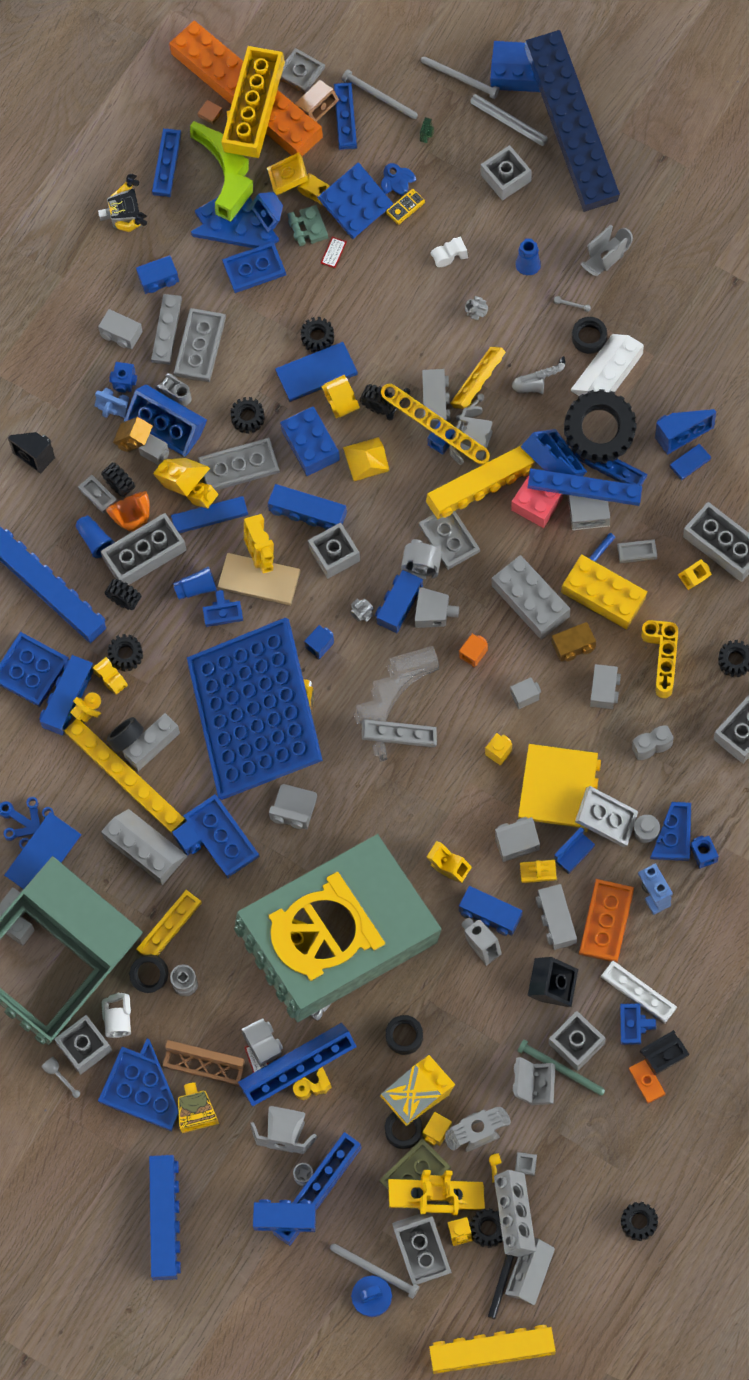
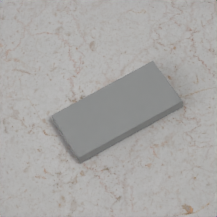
[174,308,226,382]
[198,438,280,491]

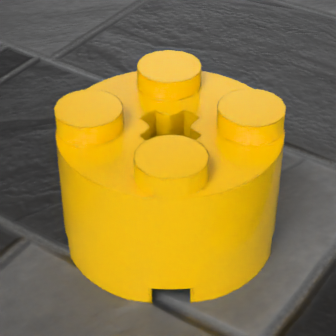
[321,374,360,418]

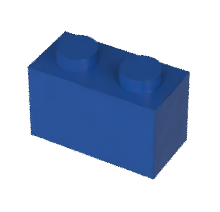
[136,255,179,294]

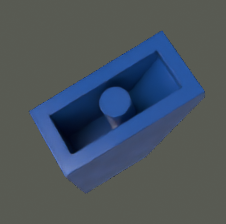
[250,192,283,233]

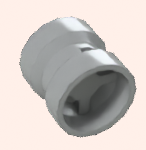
[293,1163,314,1187]

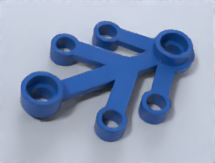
[0,797,54,850]

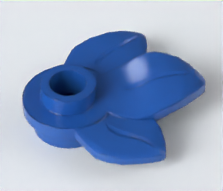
[381,163,416,196]

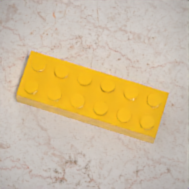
[221,46,285,158]

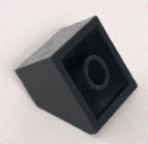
[8,432,55,474]
[528,957,579,1007]

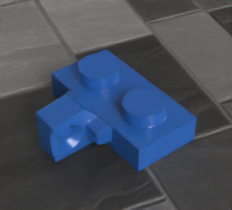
[203,590,243,627]
[620,1004,656,1045]

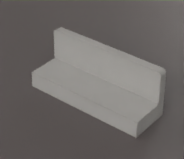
[505,1238,555,1305]

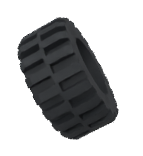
[564,389,637,464]

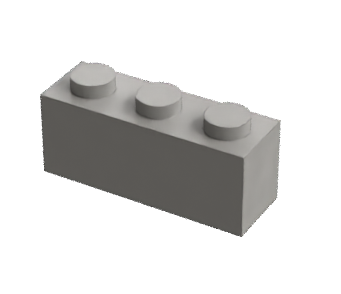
[422,369,450,428]
[123,713,180,771]
[535,884,577,950]

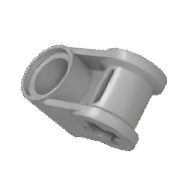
[156,373,192,406]

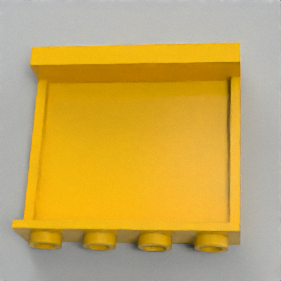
[518,744,601,832]

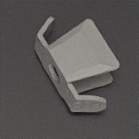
[581,225,633,276]
[449,406,493,465]
[250,1106,317,1154]
[445,1107,511,1152]

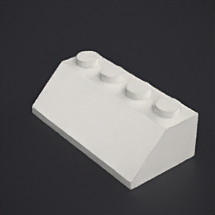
[571,334,644,396]

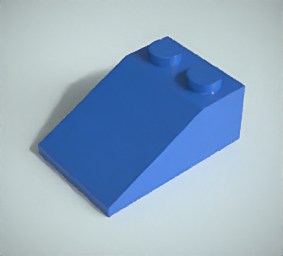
[655,409,716,455]

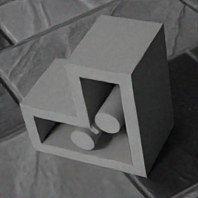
[0,887,35,946]

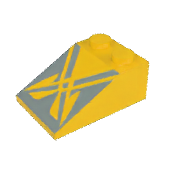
[380,1055,455,1126]

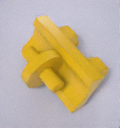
[70,692,101,723]
[520,860,557,883]

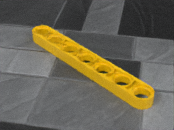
[381,384,490,465]

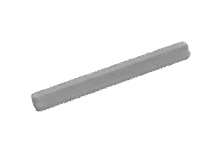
[471,94,548,146]

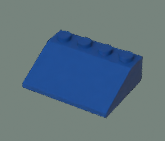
[490,41,540,92]

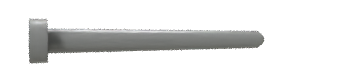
[420,56,500,99]
[342,69,418,119]
[330,1244,420,1299]

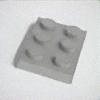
[419,511,480,570]
[575,786,638,847]

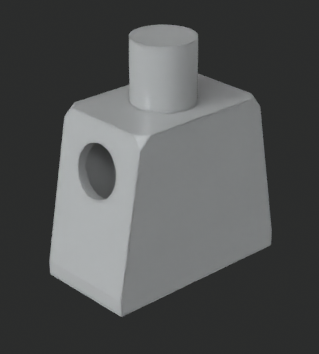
[415,587,459,628]
[461,918,502,966]

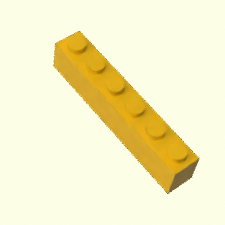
[426,445,535,519]
[429,1325,556,1374]

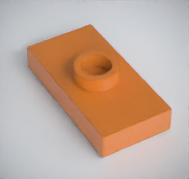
[629,1060,666,1104]

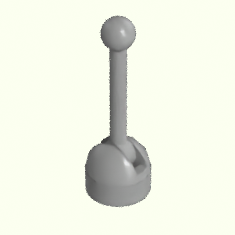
[42,1057,80,1098]

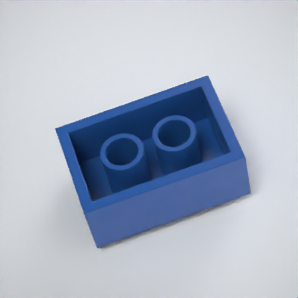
[280,406,340,476]

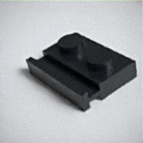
[640,1030,690,1075]

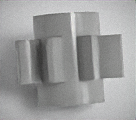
[465,296,488,320]
[350,598,374,622]

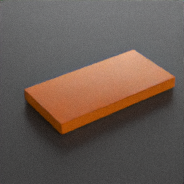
[579,879,634,963]

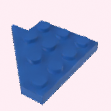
[191,197,279,248]
[98,1038,179,1132]

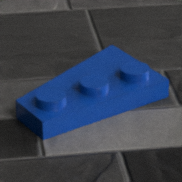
[650,802,691,861]

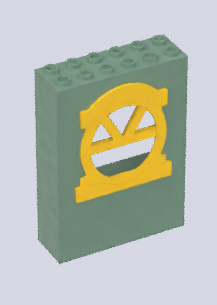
[234,834,442,1023]

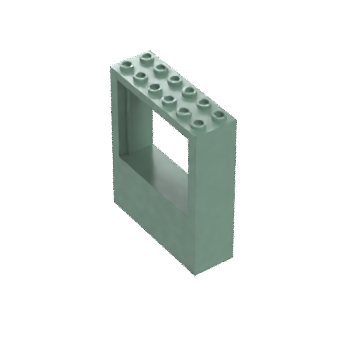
[0,856,143,1045]

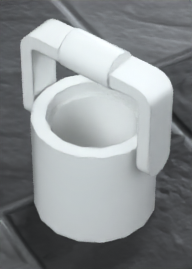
[102,993,131,1038]

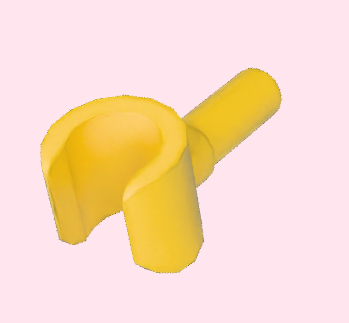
[489,1153,501,1183]

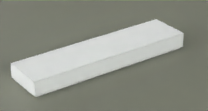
[601,961,677,1024]

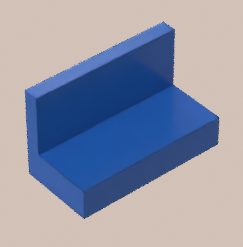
[554,827,595,874]

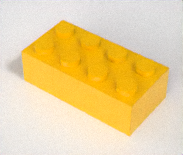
[561,554,648,630]

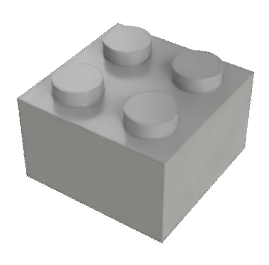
[481,145,532,201]
[308,522,360,579]
[549,1011,606,1072]
[54,1015,112,1075]

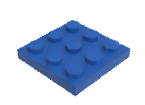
[317,162,393,239]
[0,632,69,707]

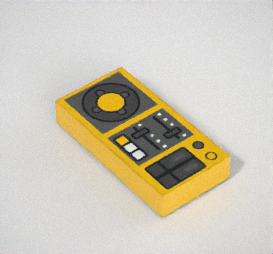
[386,189,425,225]

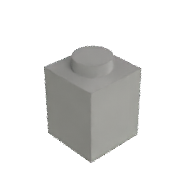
[139,434,169,465]
[510,678,541,709]

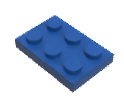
[222,242,286,293]

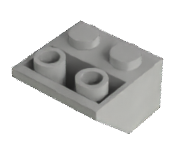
[495,817,540,862]

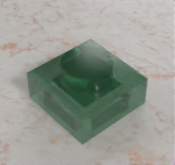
[420,117,434,143]

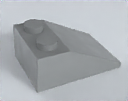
[392,1212,452,1285]

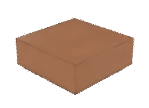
[197,100,223,124]

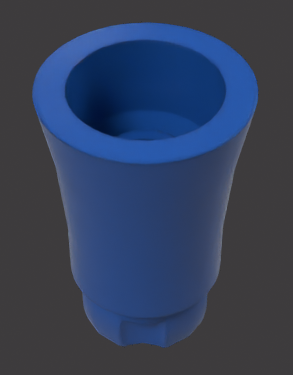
[515,238,541,275]
[75,515,115,559]
[173,566,217,600]

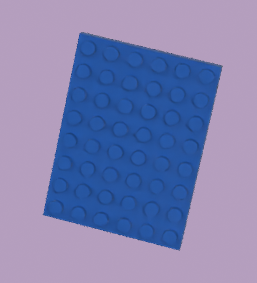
[187,617,323,800]

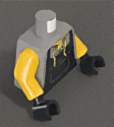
[98,174,147,232]

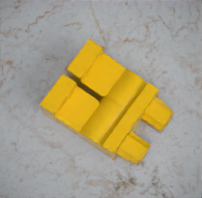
[243,514,274,573]

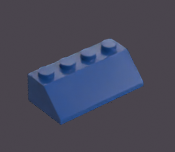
[124,384,207,457]

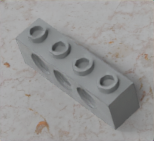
[494,1170,536,1257]

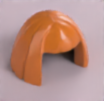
[106,491,150,532]

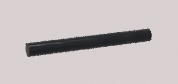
[488,1254,514,1319]

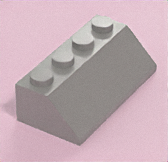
[101,809,187,885]

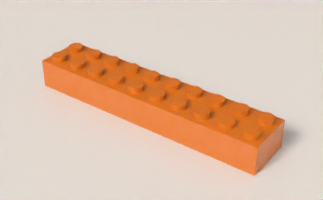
[169,20,323,156]

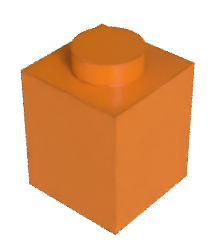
[459,633,488,668]

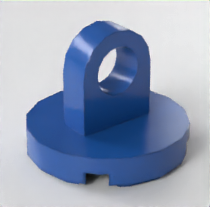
[351,1275,392,1318]

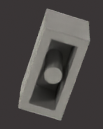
[98,309,143,349]
[590,664,621,709]

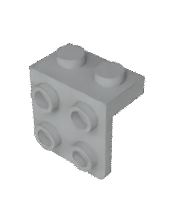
[269,784,317,830]
[513,1057,555,1105]

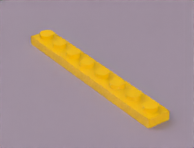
[64,719,185,834]

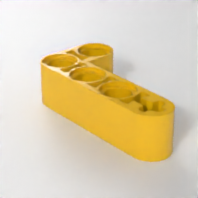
[641,620,678,698]

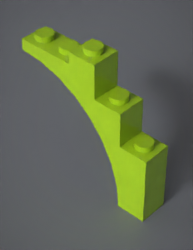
[190,121,253,221]

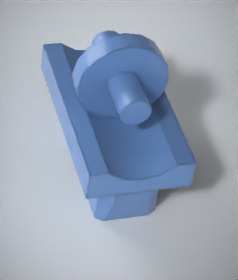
[95,388,129,418]

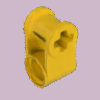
[297,173,330,206]

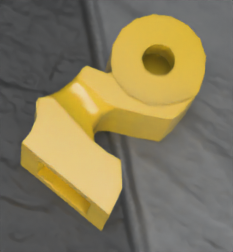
[93,657,128,695]
[293,1067,332,1100]

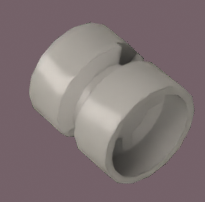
[170,964,198,997]

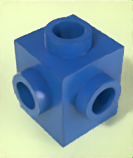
[109,362,137,393]

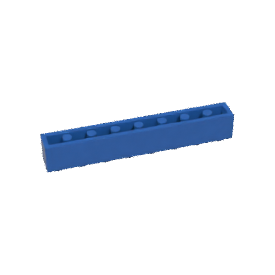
[0,527,106,644]

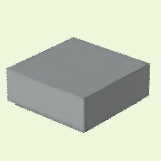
[515,1152,537,1176]

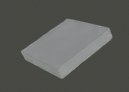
[280,48,325,94]

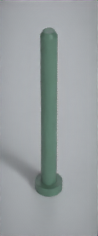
[517,1039,605,1095]

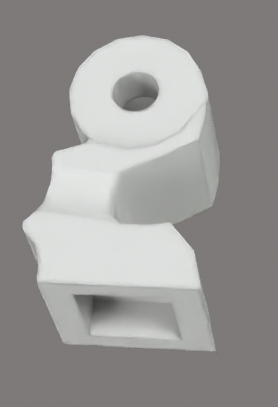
[431,237,468,267]

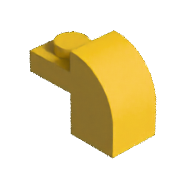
[427,841,472,883]

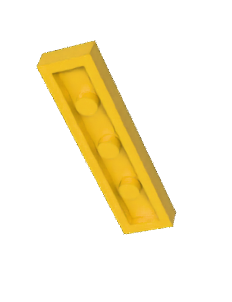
[450,347,506,409]
[136,890,202,956]

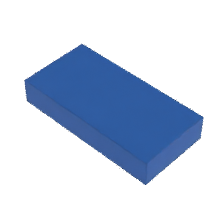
[670,443,711,481]

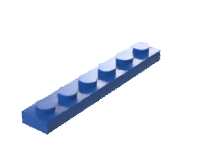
[527,468,642,506]

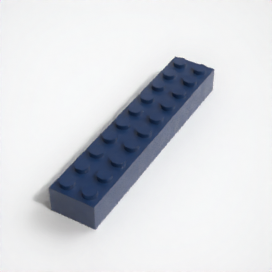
[524,30,620,212]

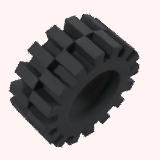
[301,317,334,353]
[360,384,393,415]
[230,397,265,433]
[101,462,135,497]
[104,579,142,610]
[107,634,143,671]
[718,640,749,677]
[621,1202,658,1241]
[470,1208,503,1248]

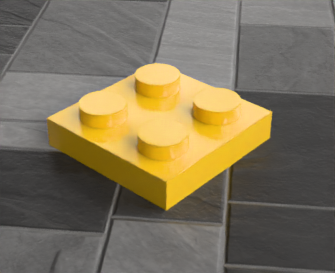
[267,152,309,196]

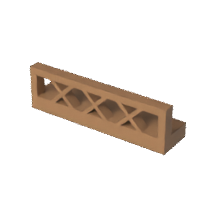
[162,1040,246,1086]

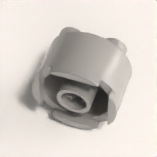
[401,539,442,579]

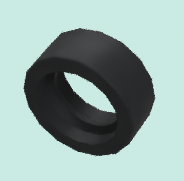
[572,317,607,354]
[107,717,144,752]
[129,954,169,993]
[386,1015,423,1055]
[384,1112,423,1149]

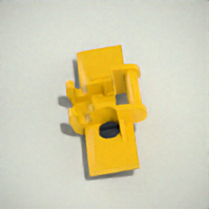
[388,1170,485,1215]

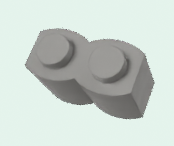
[632,726,674,760]
[242,1018,283,1067]

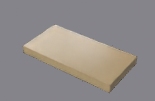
[218,553,301,606]

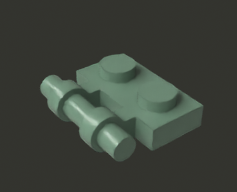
[287,205,328,246]

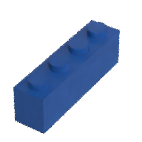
[268,484,347,530]
[39,655,94,736]

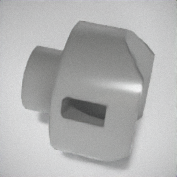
[633,815,660,843]

